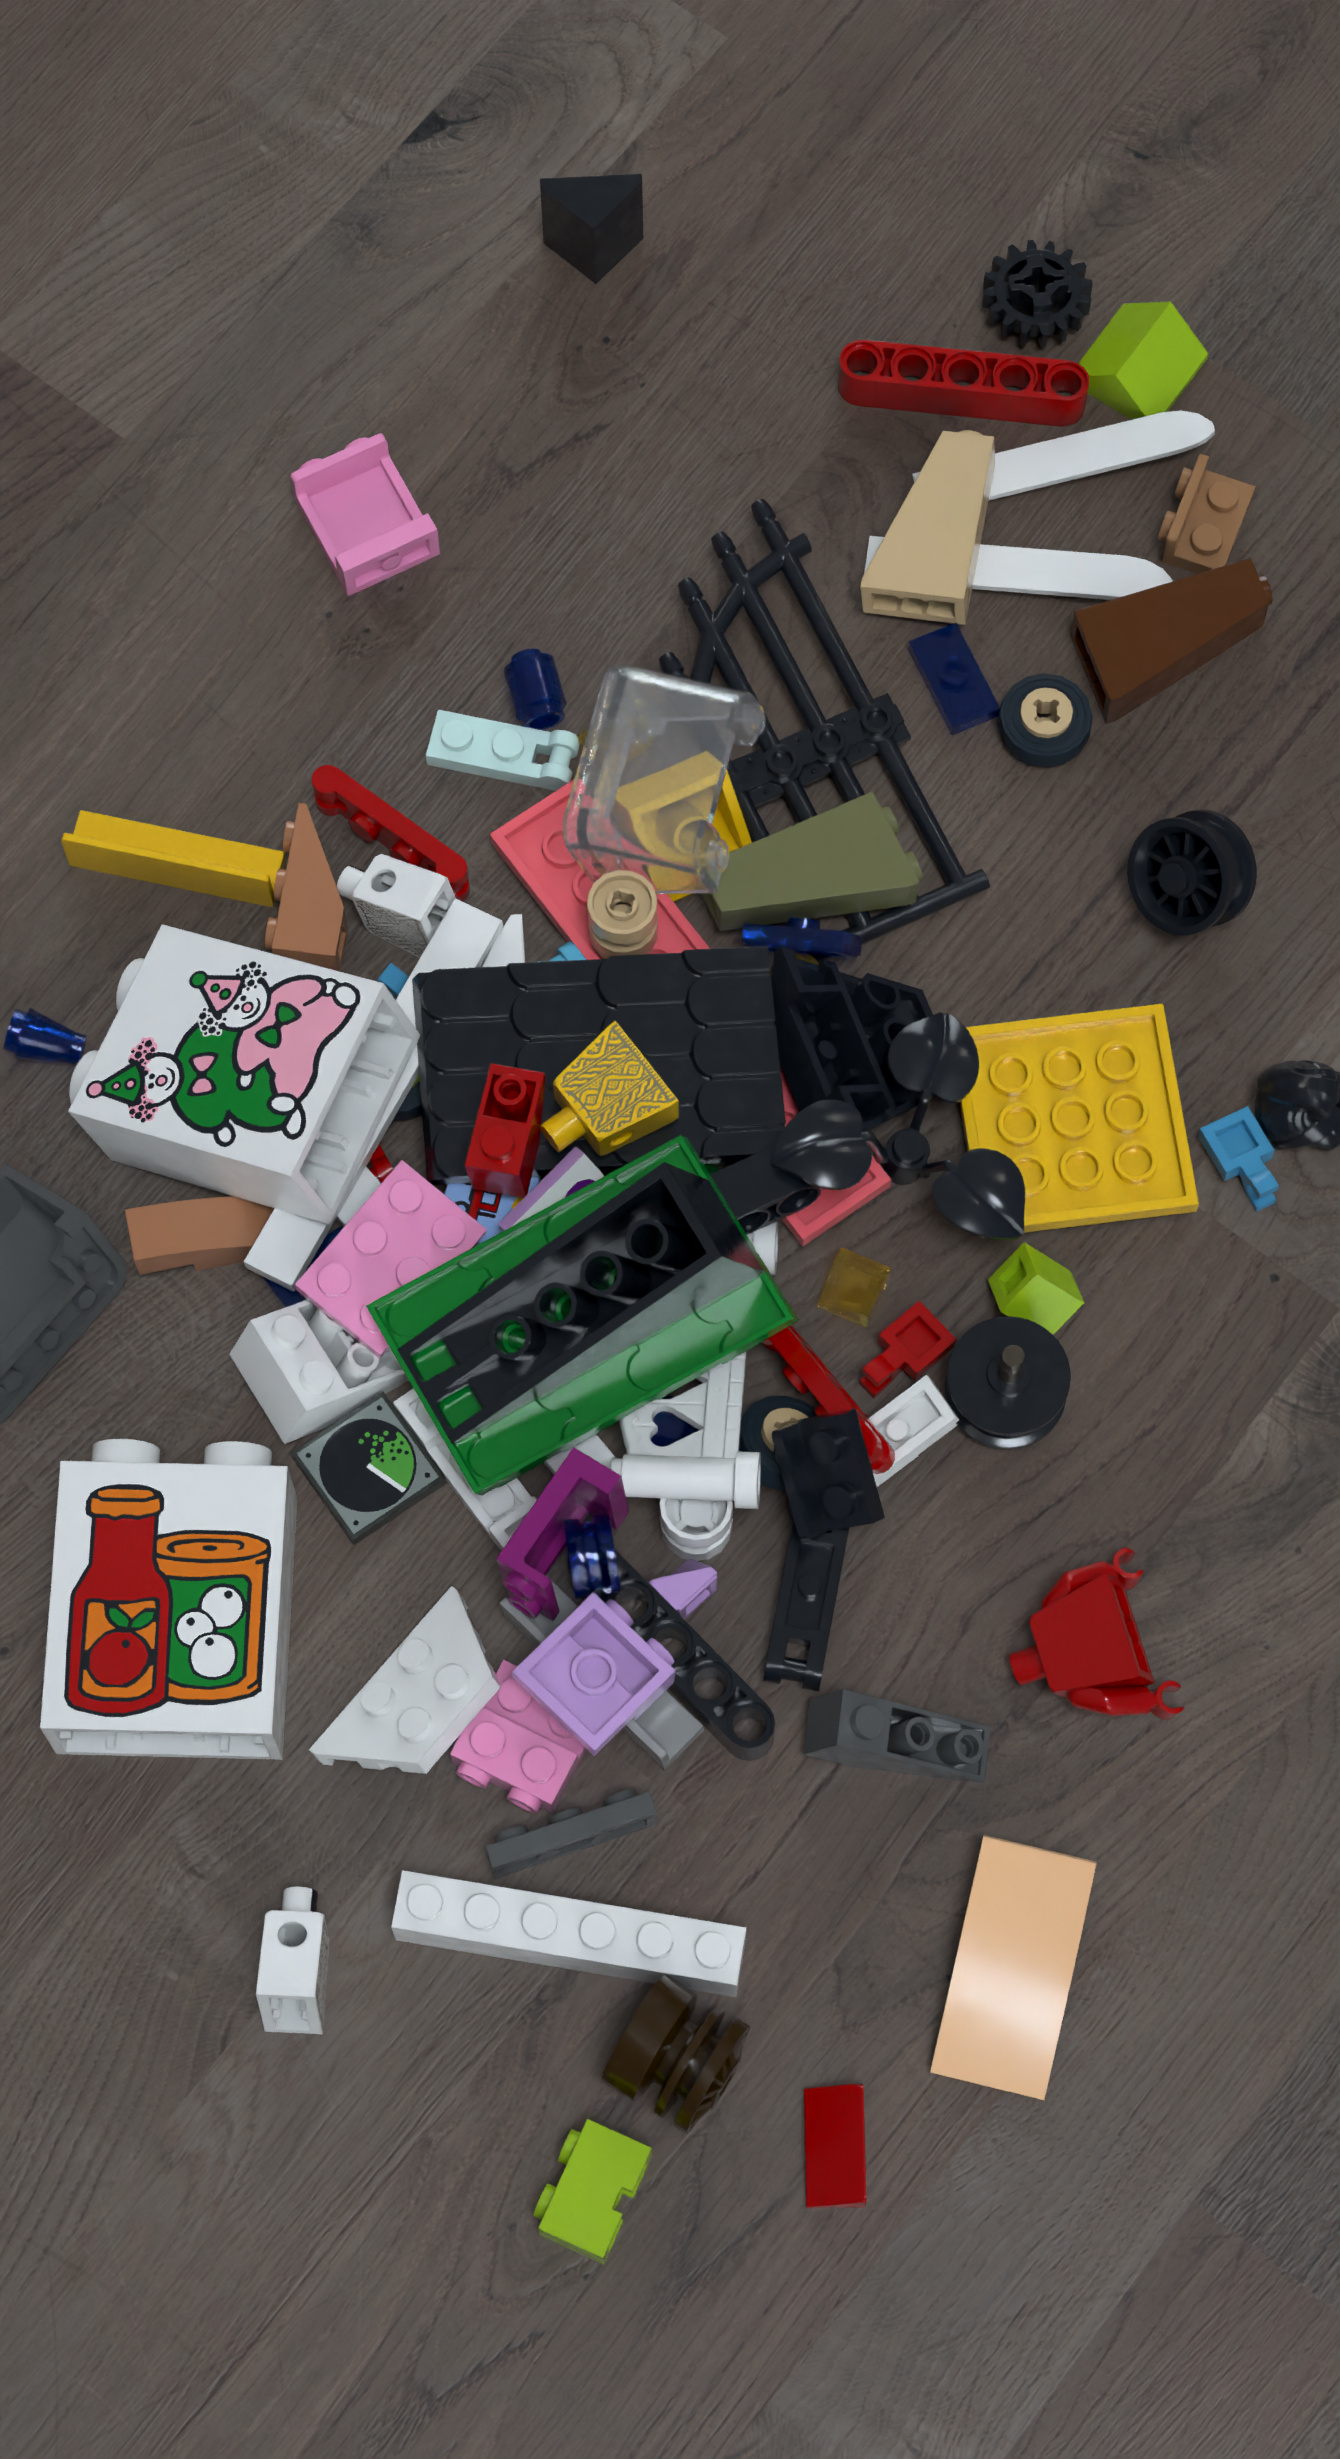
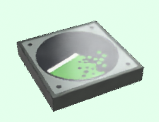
[291,1392,446,1545]

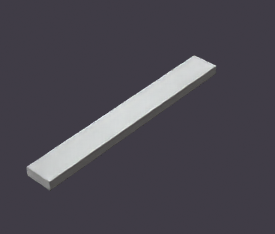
[244,898,503,1292]

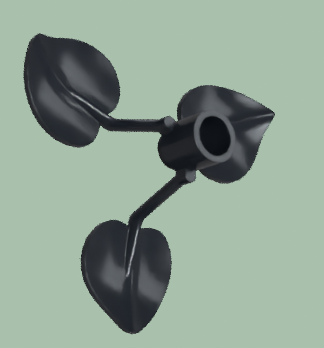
[771,1012,1025,1240]

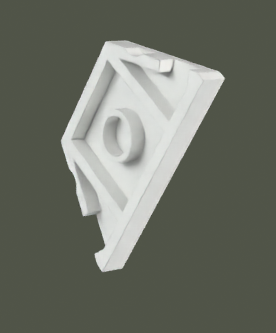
[309,1586,501,1774]

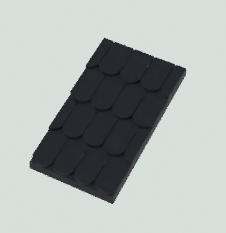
[412,946,786,1185]

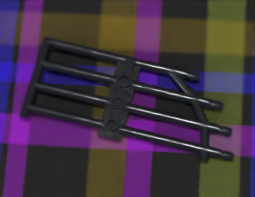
[659,499,990,965]

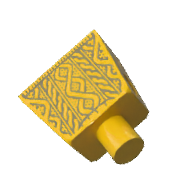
[540,1021,679,1156]

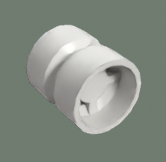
[659,1498,733,1561]

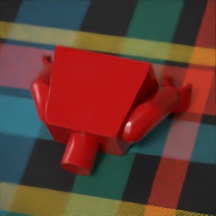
[1010,1548,1184,1720]

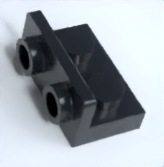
[772,1409,885,1540]

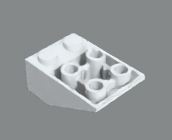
[229,1299,409,1444]

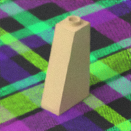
[860,430,995,625]

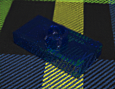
[908,623,1000,735]
[742,918,863,958]

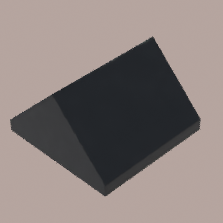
[540,174,644,284]

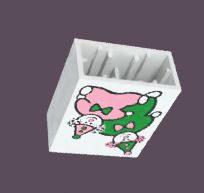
[68,924,420,1225]

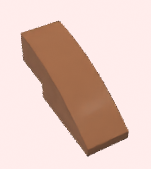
[125,1196,274,1275]

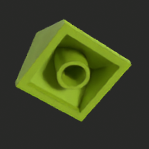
[1078,301,1208,420]

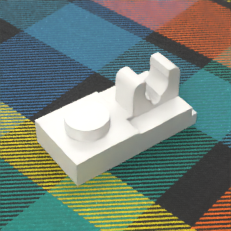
[869,1375,959,1487]

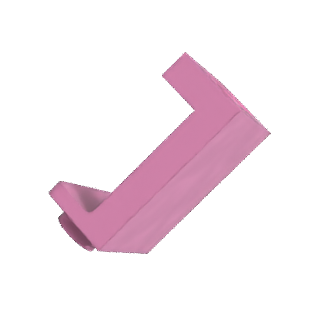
[290,433,440,596]

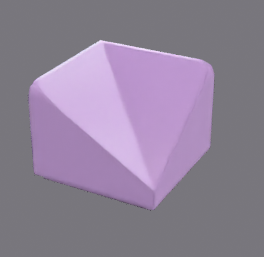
[648,1559,717,1620]

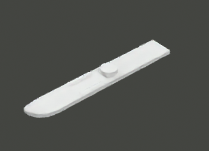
[912,410,1215,501]
[864,536,1173,600]

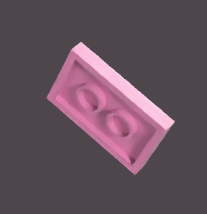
[294,1160,487,1359]

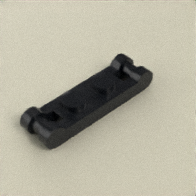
[763,1521,850,1691]

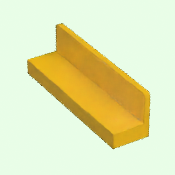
[61,810,286,908]

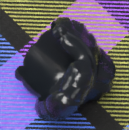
[1254,1060,1340,1151]

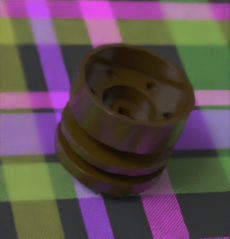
[601,1974,750,2134]

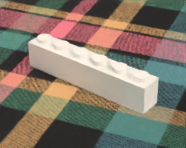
[391,1870,746,1997]

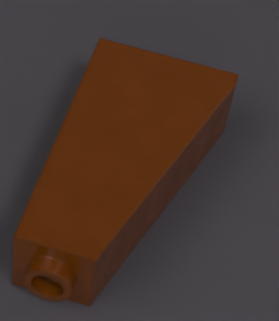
[1070,558,1273,724]

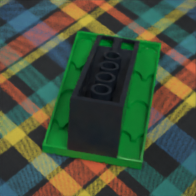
[366,1135,799,1495]

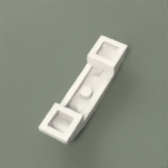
[393,1388,537,1551]

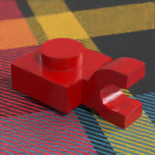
[859,1301,957,1399]

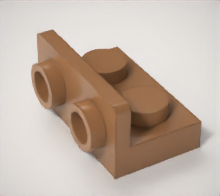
[1158,453,1256,574]

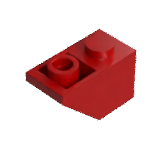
[465,1063,546,1198]

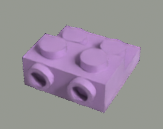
[512,1592,676,1756]

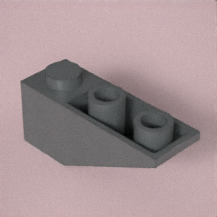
[803,1689,991,1783]

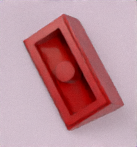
[804,2084,867,2209]

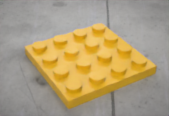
[959,1004,1199,1238]

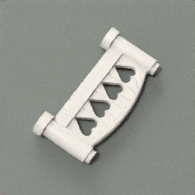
[611,1221,778,1509]

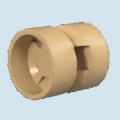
[587,870,658,959]

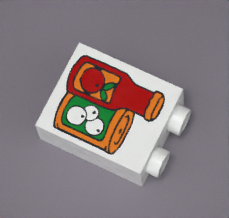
[40,1439,297,1760]

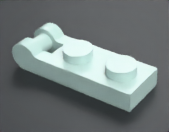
[426,710,581,791]

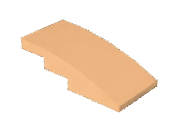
[930,1835,1097,2100]

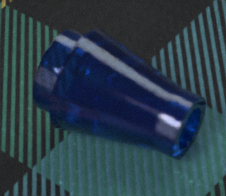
[3,1008,87,1065]

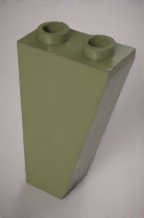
[697,791,923,931]

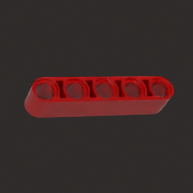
[838,340,1090,427]

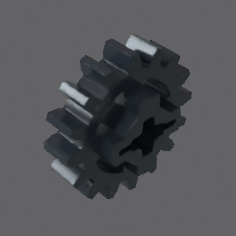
[982,240,1093,348]

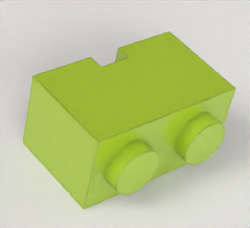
[533,2119,653,2265]

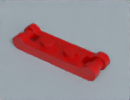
[312,765,470,902]
[761,1325,895,1474]

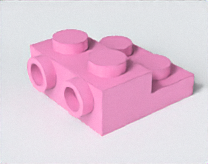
[450,1660,587,1814]

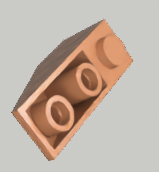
[265,803,348,972]

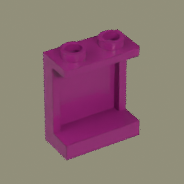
[496,1447,629,1621]

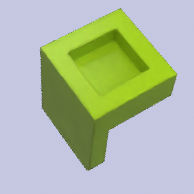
[988,1242,1084,1335]

